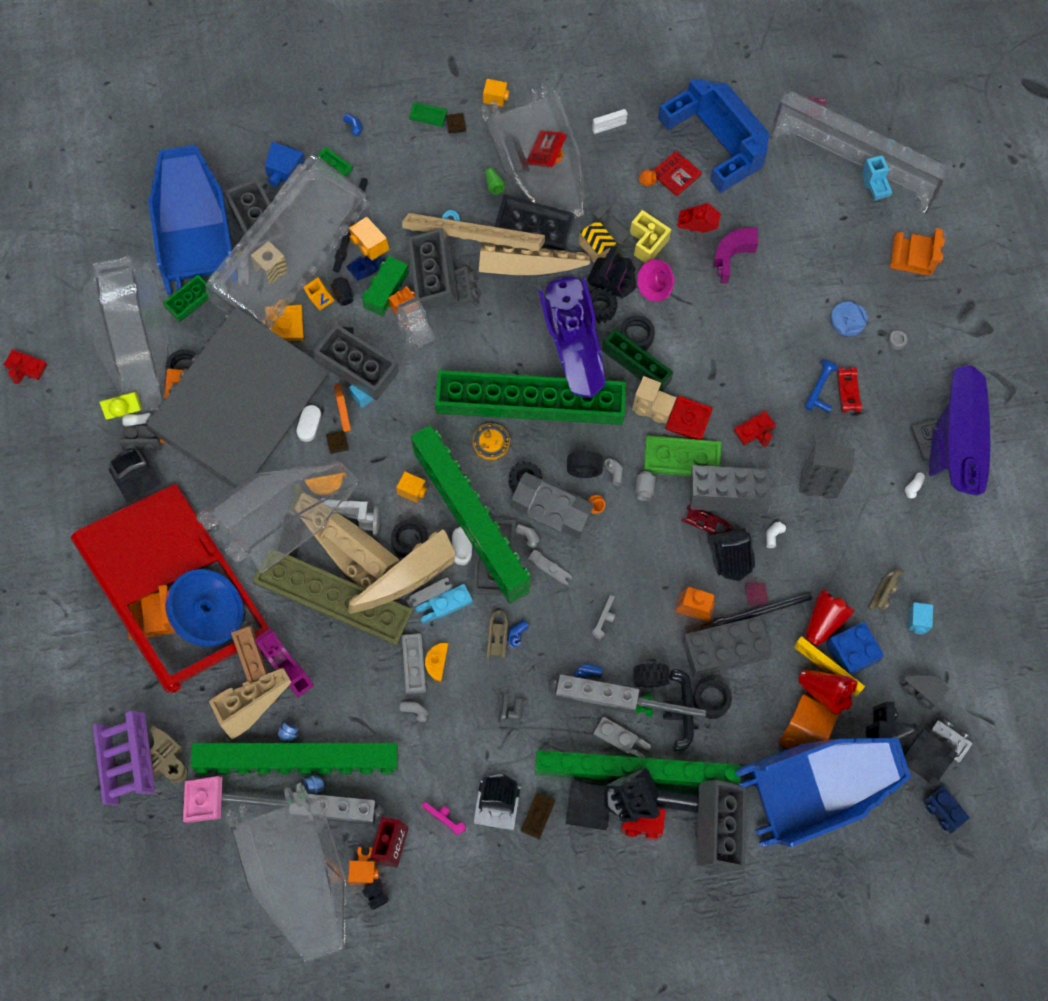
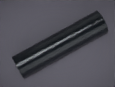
[655,785,699,813]

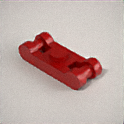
[837,367,862,412]

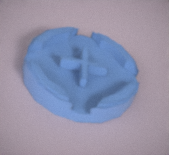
[830,301,868,337]

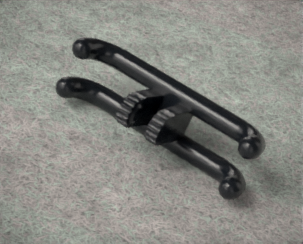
[663,669,694,752]

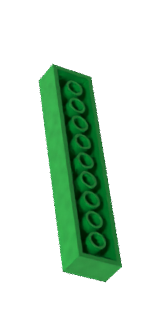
[435,370,626,425]
[410,425,531,604]

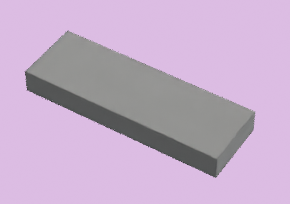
[402,633,426,694]

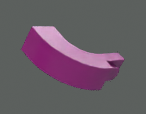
[713,228,758,284]
[254,628,314,698]

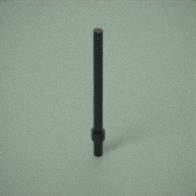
[332,178,368,273]
[700,592,812,630]

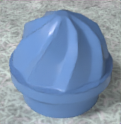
[278,721,299,742]
[304,775,324,795]

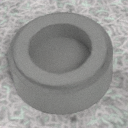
[888,330,908,350]

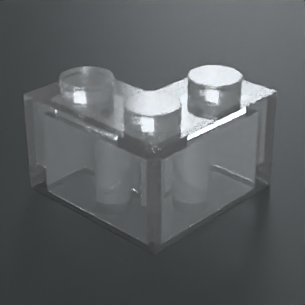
[396,297,435,352]

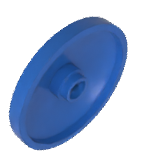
[165,569,244,647]

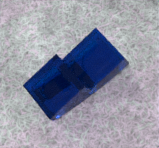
[346,255,386,281]

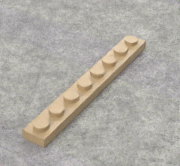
[402,213,545,251]

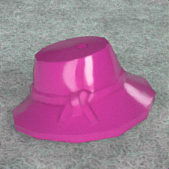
[637,259,675,302]

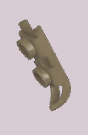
[868,570,905,610]
[486,610,508,659]

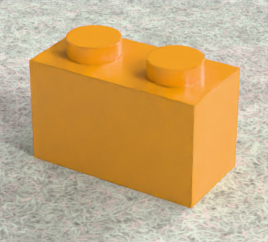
[349,217,390,261]

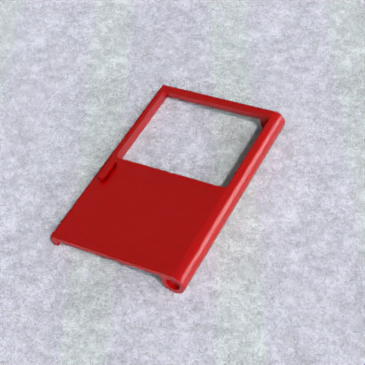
[70,484,269,694]

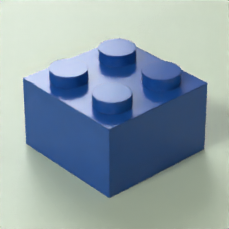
[826,622,884,676]

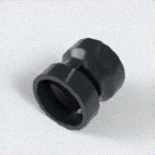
[362,881,389,910]

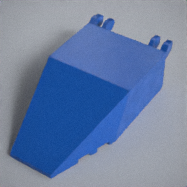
[148,145,238,295]
[735,738,911,847]

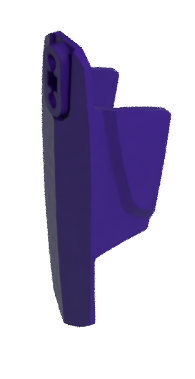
[539,276,606,397]
[929,366,990,496]

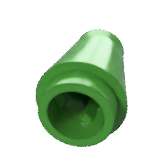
[485,168,505,195]

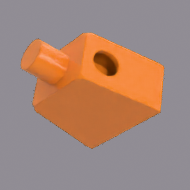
[674,587,715,623]

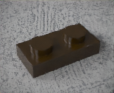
[521,793,555,840]

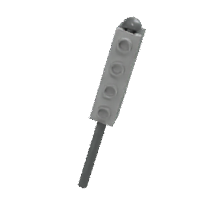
[549,675,707,718]
[222,792,385,825]

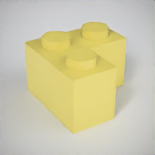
[630,210,672,263]

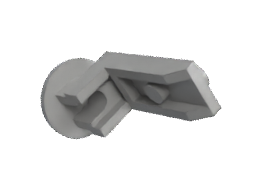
[321,500,380,535]

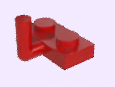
[3,349,47,384]
[734,411,776,447]

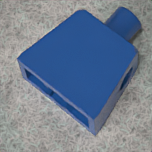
[265,142,305,187]

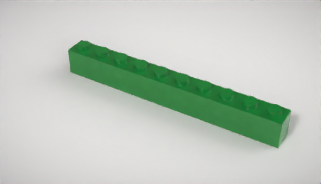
[190,743,398,775]
[535,750,741,787]

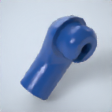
[343,113,363,136]
[508,620,529,647]
[574,664,602,679]

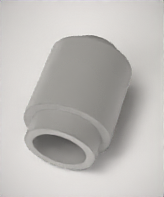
[635,471,656,501]

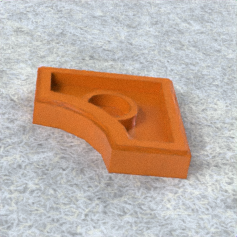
[334,383,351,432]

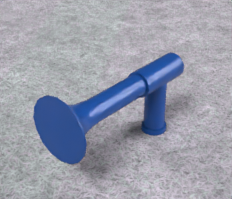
[804,360,838,413]

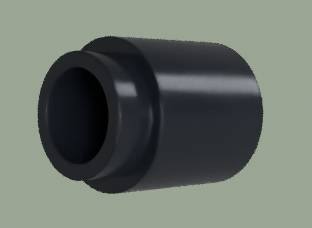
[331,277,354,306]

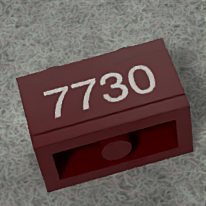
[370,817,409,868]

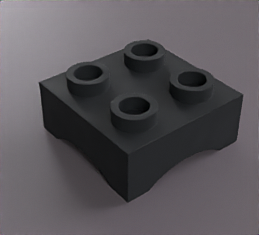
[904,729,958,787]
[566,781,610,830]

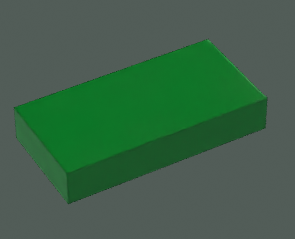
[409,102,448,127]

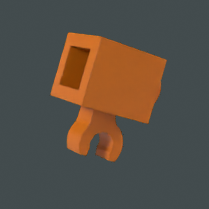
[389,286,418,319]
[348,847,379,885]

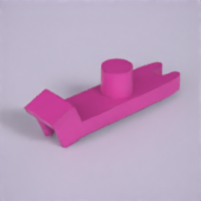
[421,802,466,836]

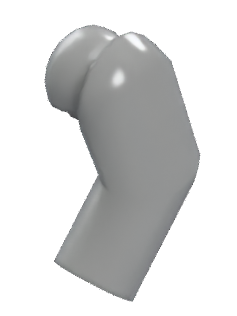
[400,702,429,722]

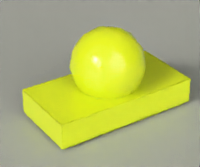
[100,391,143,420]

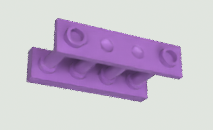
[93,711,156,806]

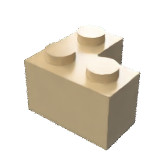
[632,376,677,424]

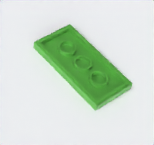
[644,435,721,476]

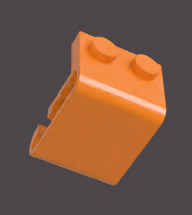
[890,228,945,275]
[127,585,176,640]
[778,694,838,749]

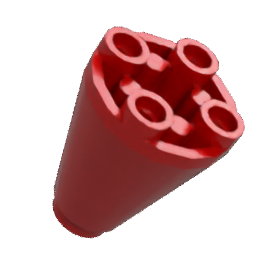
[804,589,855,647]
[798,670,858,715]

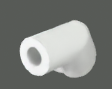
[122,413,150,426]
[905,473,925,498]
[766,522,786,548]

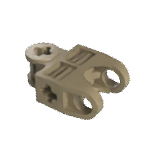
[129,726,187,784]

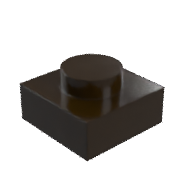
[446,113,466,134]
[326,431,349,454]

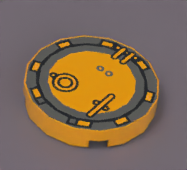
[472,423,510,461]

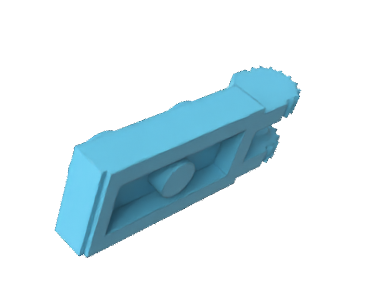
[415,584,473,623]

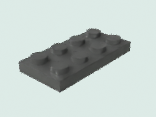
[473,519,516,596]

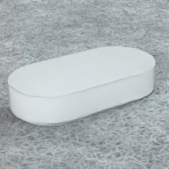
[296,405,321,442]
[452,527,472,565]

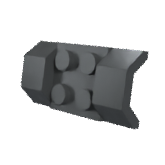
[510,472,595,539]

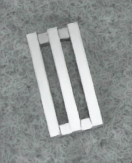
[592,109,628,134]

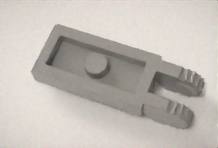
[593,717,651,758]

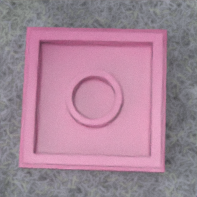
[183,776,222,823]

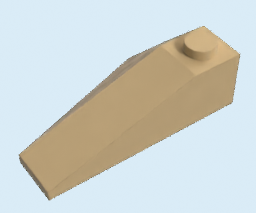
[209,668,291,740]

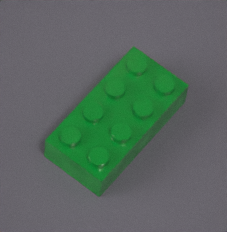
[163,275,215,323]

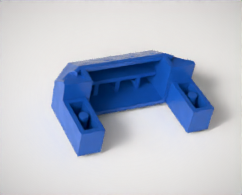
[658,79,770,193]

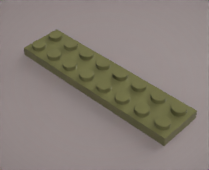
[252,547,413,646]

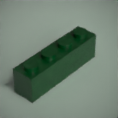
[602,329,674,392]

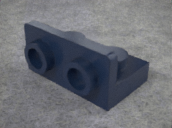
[923,786,970,834]

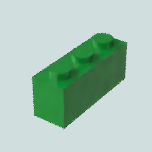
[362,256,409,317]

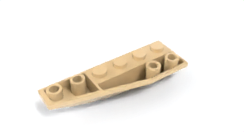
[479,242,590,275]
[294,494,400,589]
[348,530,456,614]

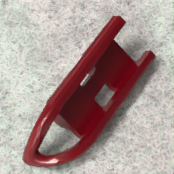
[681,505,732,535]

